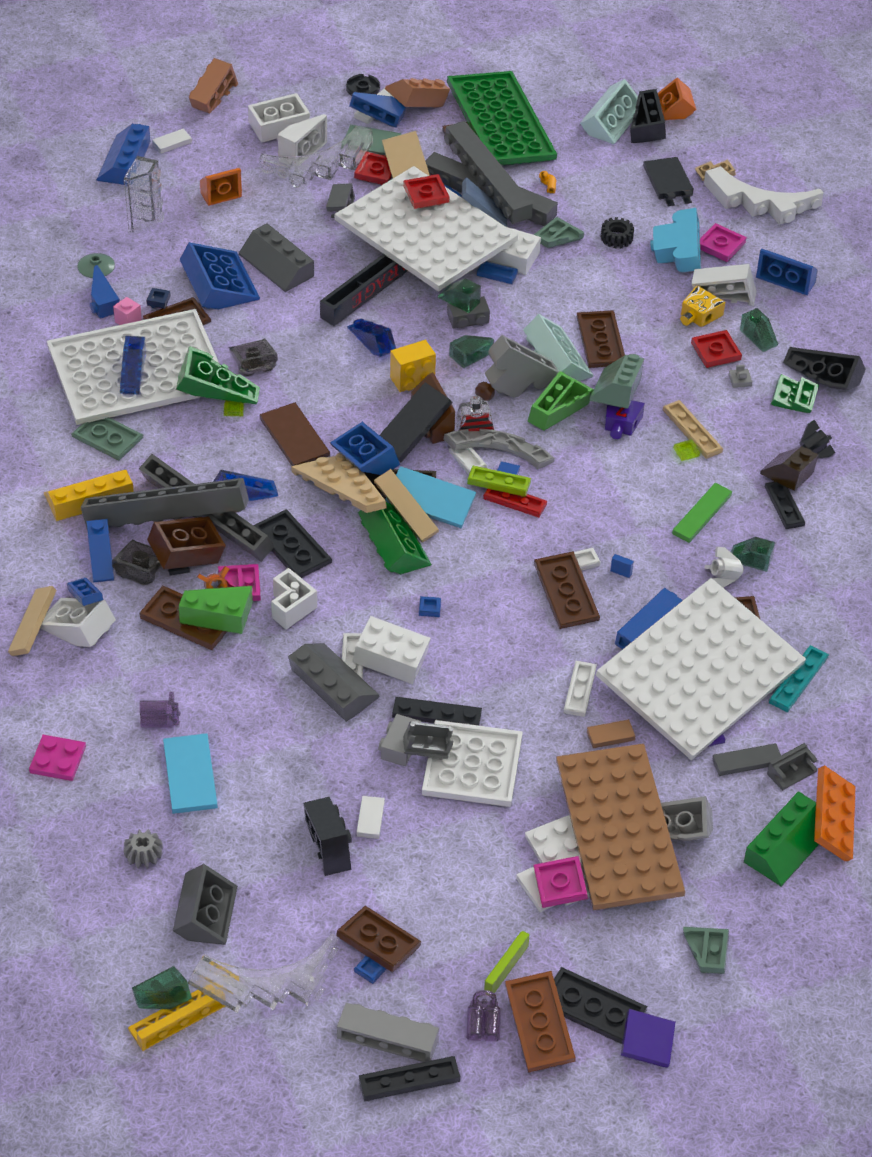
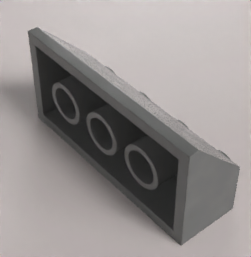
[239,223,314,292]
[288,643,380,722]

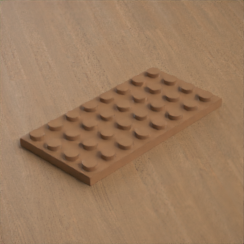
[556,743,685,910]

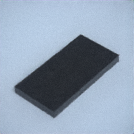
[380,382,453,463]
[253,509,332,578]
[554,967,648,1044]

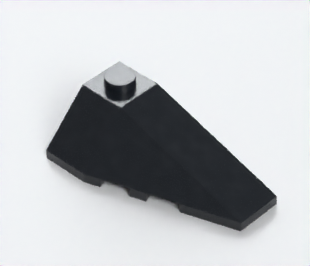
[783,347,866,390]

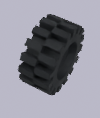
[600,217,634,249]

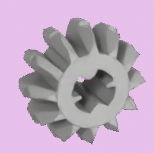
[124,829,163,869]

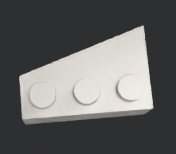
[692,264,757,306]

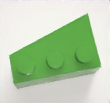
[527,371,594,431]
[179,586,253,634]

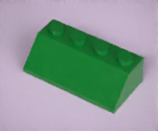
[358,502,432,575]
[744,791,819,887]

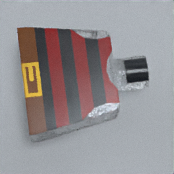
[455,396,494,432]

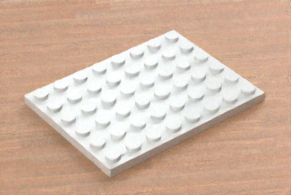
[334,166,518,292]
[47,309,219,425]
[596,578,806,761]

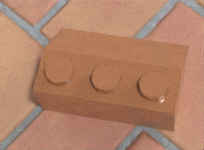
[385,78,450,107]

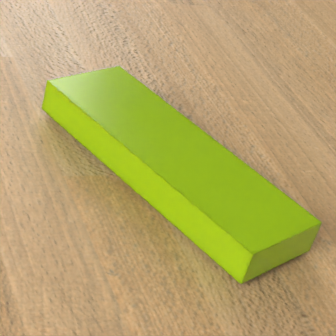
[467,466,531,497]
[484,931,530,997]

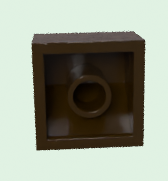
[760,446,818,491]

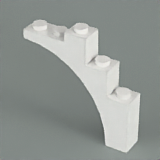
[704,166,824,225]

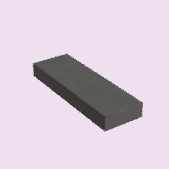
[712,743,781,776]

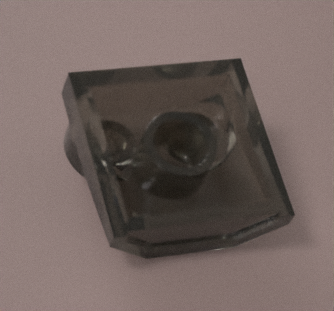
[229,338,278,376]
[112,539,161,585]

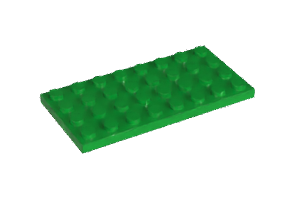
[447,71,557,165]

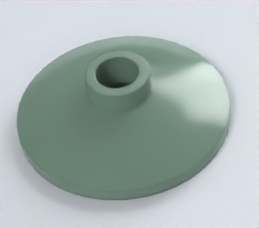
[77,253,115,278]

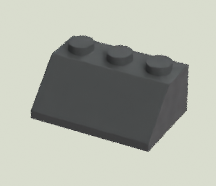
[173,864,238,945]

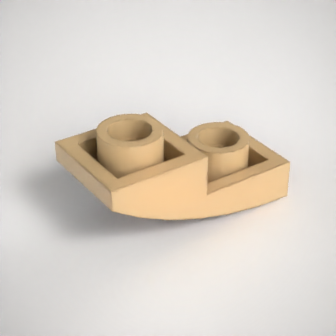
[695,159,736,181]

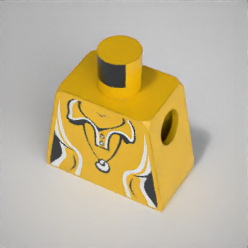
[680,285,725,327]

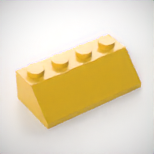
[44,469,134,521]

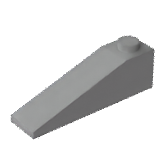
[661,796,713,841]

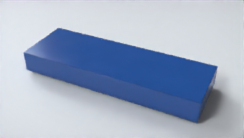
[67,577,104,606]

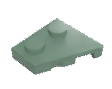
[683,927,729,974]

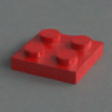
[354,152,392,185]
[403,174,450,209]
[691,330,742,368]

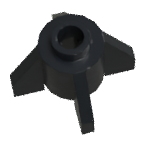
[799,420,836,458]

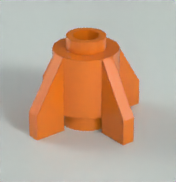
[197,566,229,589]

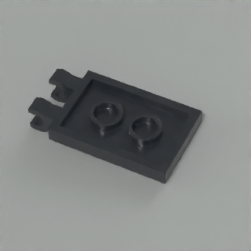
[643,157,694,206]

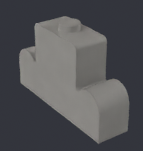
[485,335,559,398]

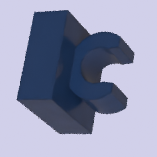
[146,288,171,309]

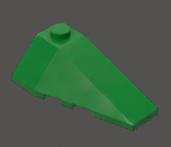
[176,346,260,405]

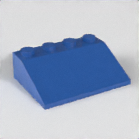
[180,242,260,310]

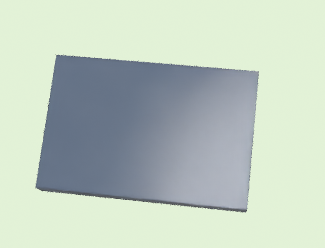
[462,177,507,227]

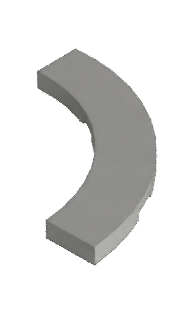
[444,429,555,469]

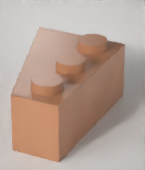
[189,58,238,114]

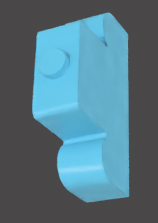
[650,208,701,272]

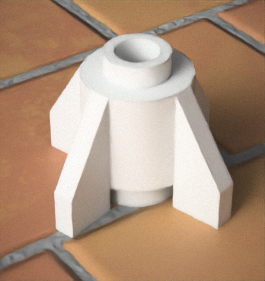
[704,547,743,588]

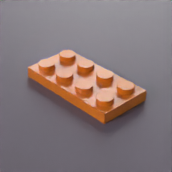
[814,765,856,861]

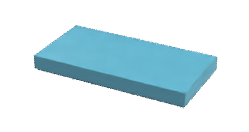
[385,466,476,528]
[163,733,218,814]

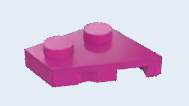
[218,564,261,601]

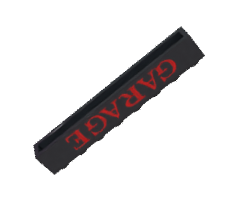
[320,254,408,326]

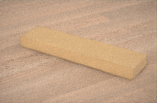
[663,400,723,459]
[374,469,439,543]
[8,586,57,656]

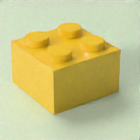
[390,339,436,392]

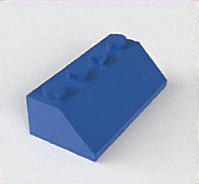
[96,123,151,186]

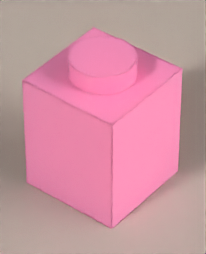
[113,297,142,325]

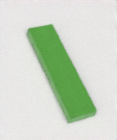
[672,483,732,543]

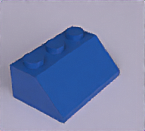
[756,248,818,296]
[330,421,400,475]

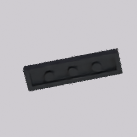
[392,697,482,726]
[359,1056,461,1102]

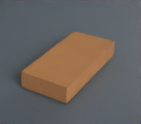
[587,719,636,748]

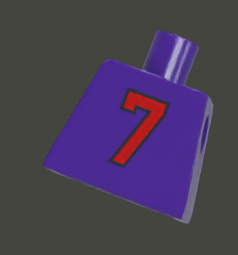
[605,400,645,439]

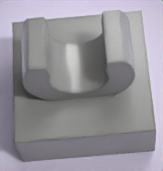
[729,364,752,388]

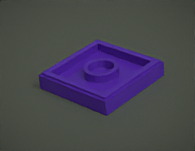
[621,1009,676,1068]

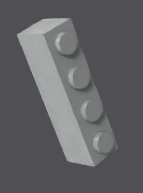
[337,1003,439,1062]

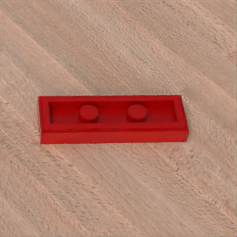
[483,488,547,518]

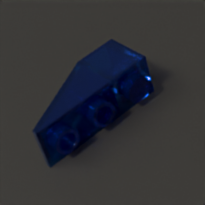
[347,319,396,357]

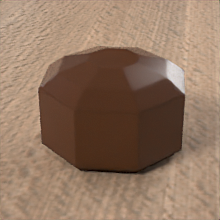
[475,381,495,401]

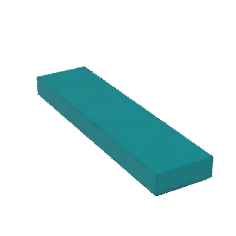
[769,645,829,713]

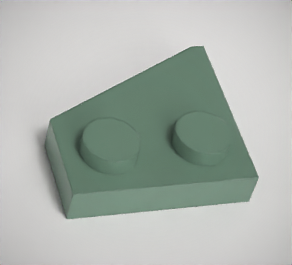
[534,217,584,248]

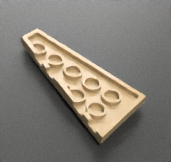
[291,453,386,513]

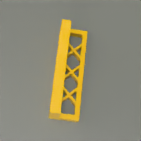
[128,982,227,1051]

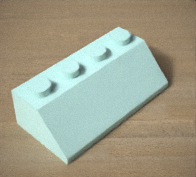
[580,79,638,144]
[523,314,594,381]

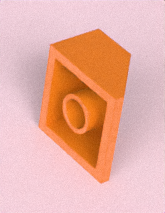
[658,77,697,120]
[200,167,242,206]

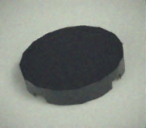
[346,74,380,96]

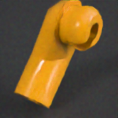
[539,171,557,193]

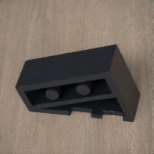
[630,89,666,143]
[303,797,352,876]

